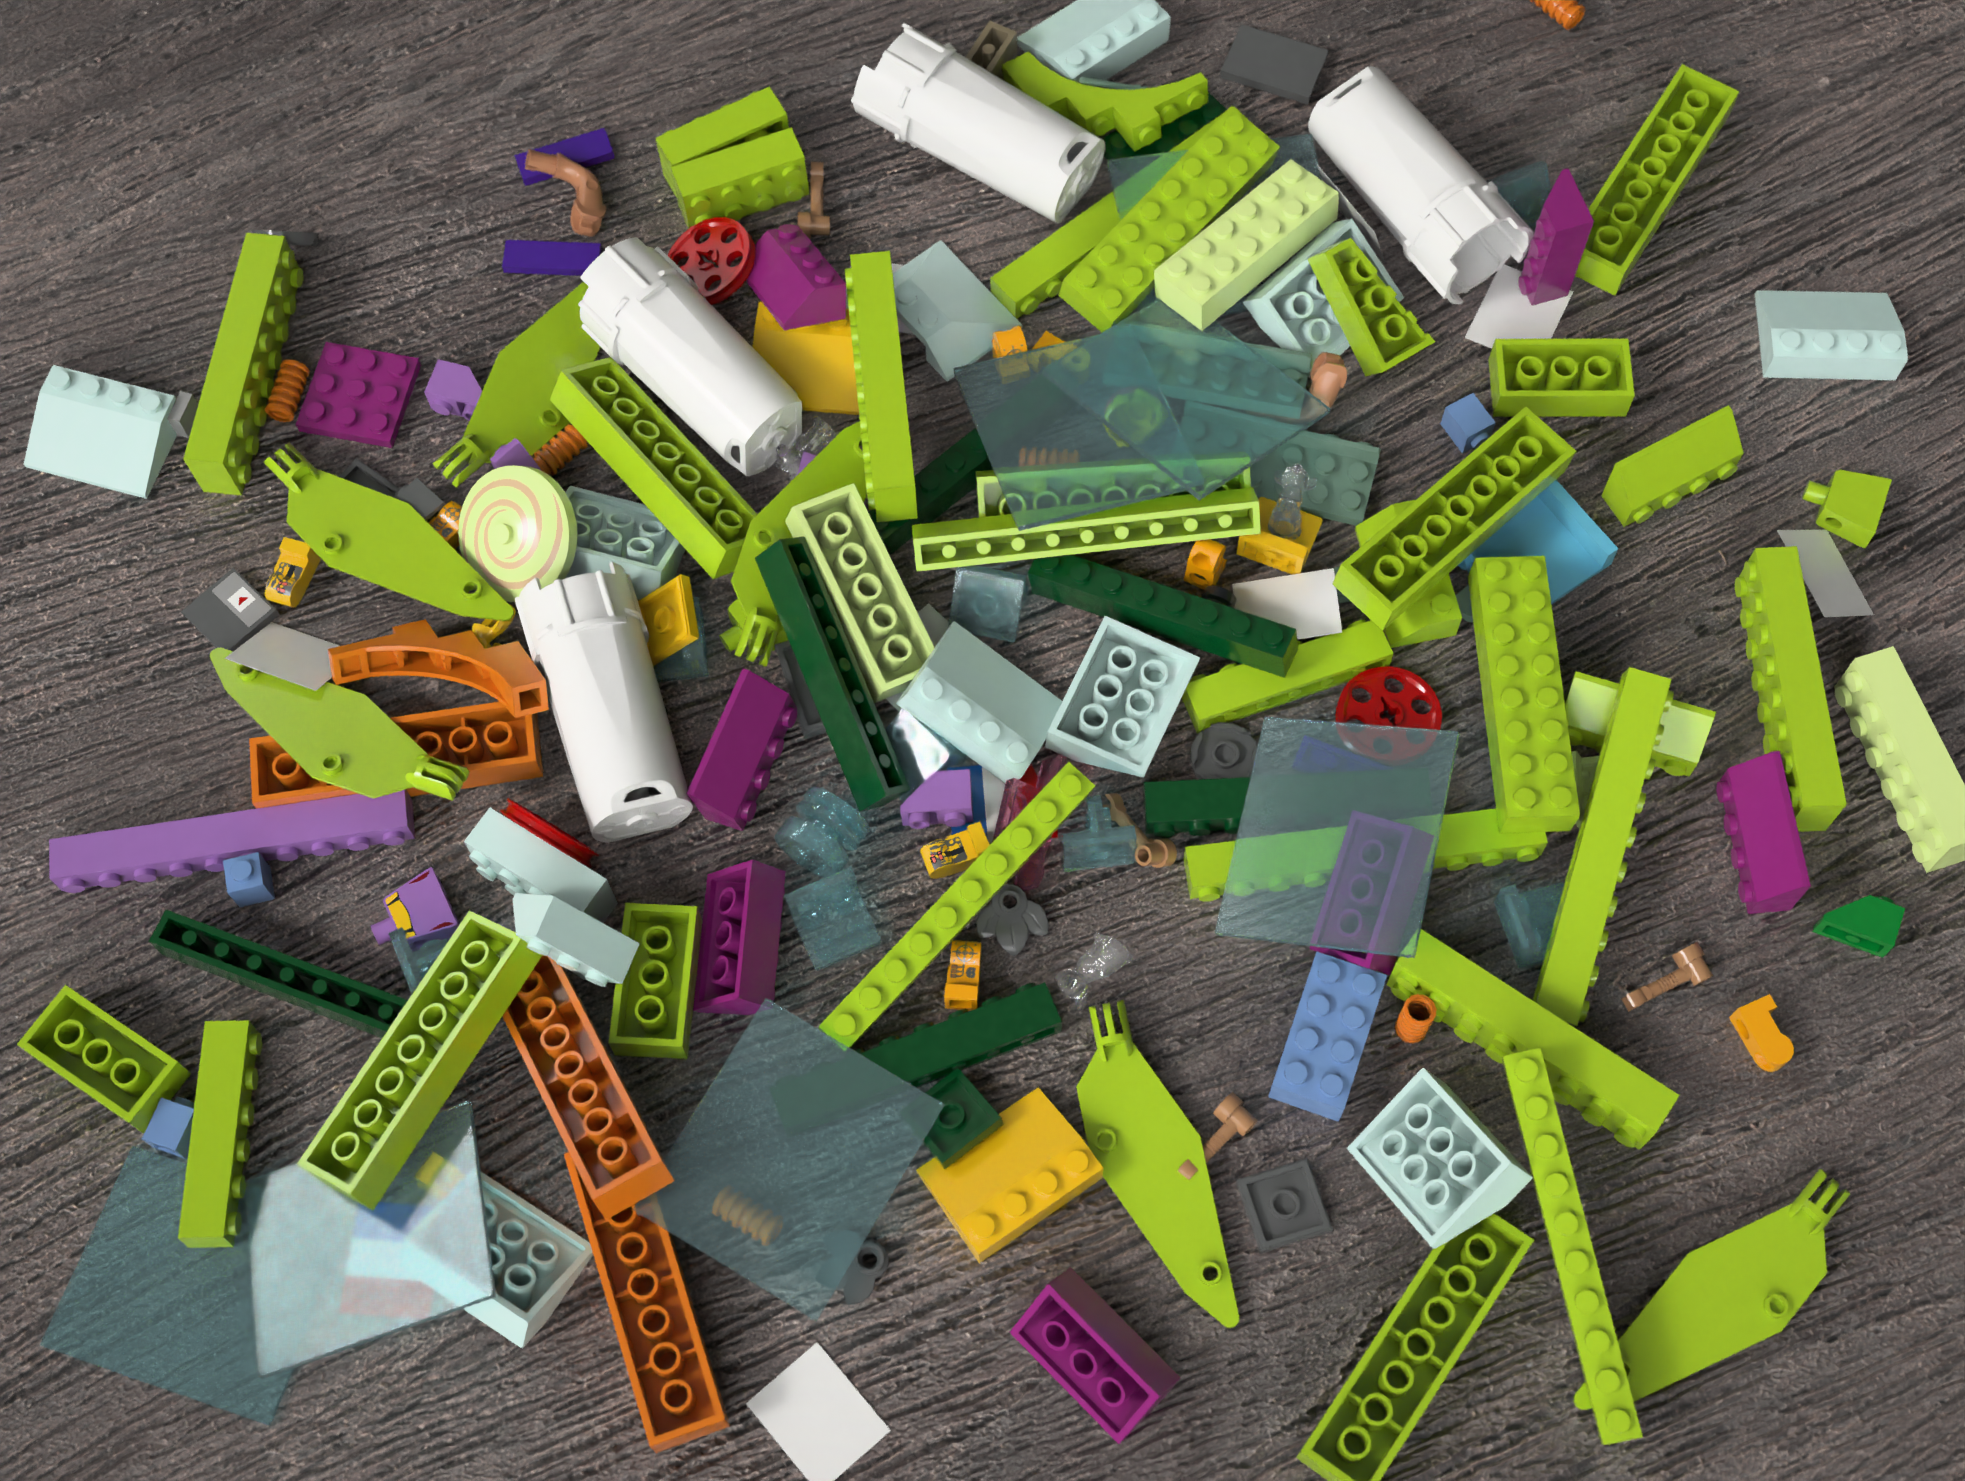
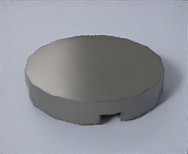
[252,230,319,246]
[1190,722,1260,780]

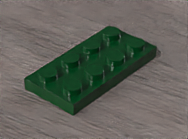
[1102,92,1227,180]

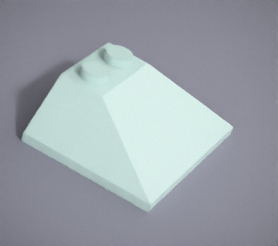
[892,240,1022,382]

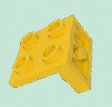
[1236,497,1323,575]

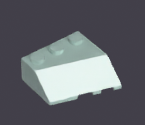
[513,893,640,987]

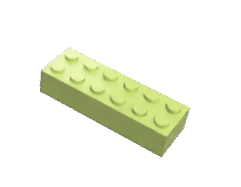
[1154,159,1339,331]
[785,483,935,703]
[1834,646,1965,873]

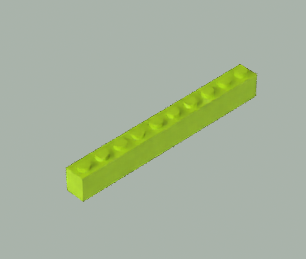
[990,106,1245,319]
[912,487,1261,572]
[1532,667,1674,1027]
[818,762,1095,1054]
[1183,808,1548,902]
[1502,1048,1643,1445]

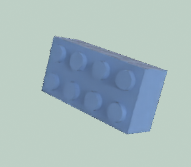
[1268,951,1387,1122]

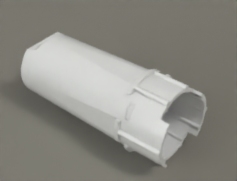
[851,22,1105,224]
[1308,66,1534,304]
[578,238,802,476]
[515,562,693,843]

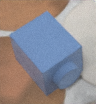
[1440,393,1496,454]
[223,852,275,907]
[142,1097,195,1160]

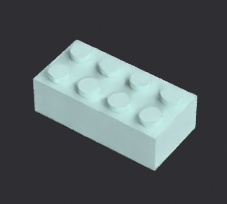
[464,808,618,923]

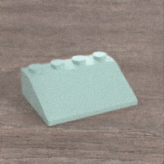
[1017,0,1171,87]
[1242,219,1404,376]
[1755,290,1908,380]
[24,365,177,499]
[565,486,685,600]
[1045,616,1200,778]
[896,621,1062,786]
[1347,1068,1533,1249]
[400,1169,593,1349]

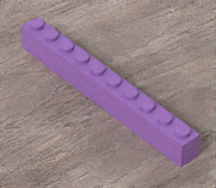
[49,790,415,893]

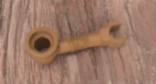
[798,162,830,238]
[1097,793,1177,868]
[1621,942,1713,1012]
[1178,1092,1258,1180]

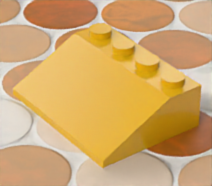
[753,301,859,415]
[916,1087,1104,1264]

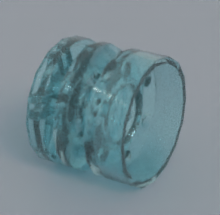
[774,786,870,880]

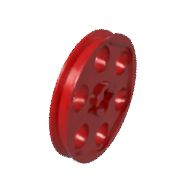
[667,217,756,305]
[1335,666,1442,768]
[499,798,600,868]

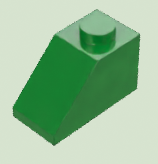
[1812,895,1905,958]

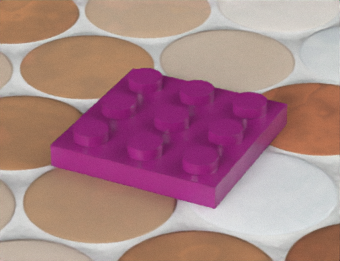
[296,342,421,448]

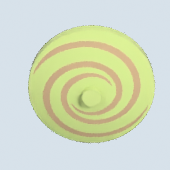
[458,465,577,602]

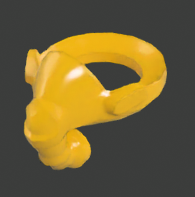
[472,604,516,649]

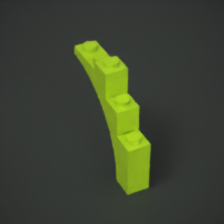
[1002,51,1209,151]

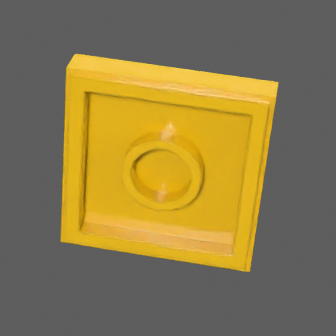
[638,574,699,666]

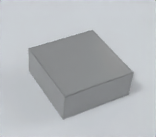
[167,391,198,438]

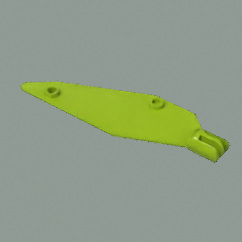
[433,282,600,488]
[731,421,867,667]
[264,442,514,621]
[210,648,469,801]
[1076,1000,1239,1328]
[1573,1169,1851,1410]

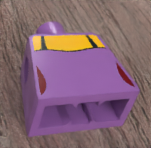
[371,867,460,952]

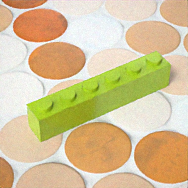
[1182,620,1394,734]
[178,1020,262,1248]

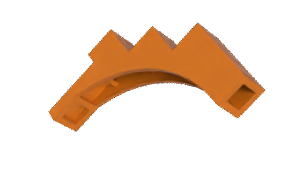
[328,619,549,718]

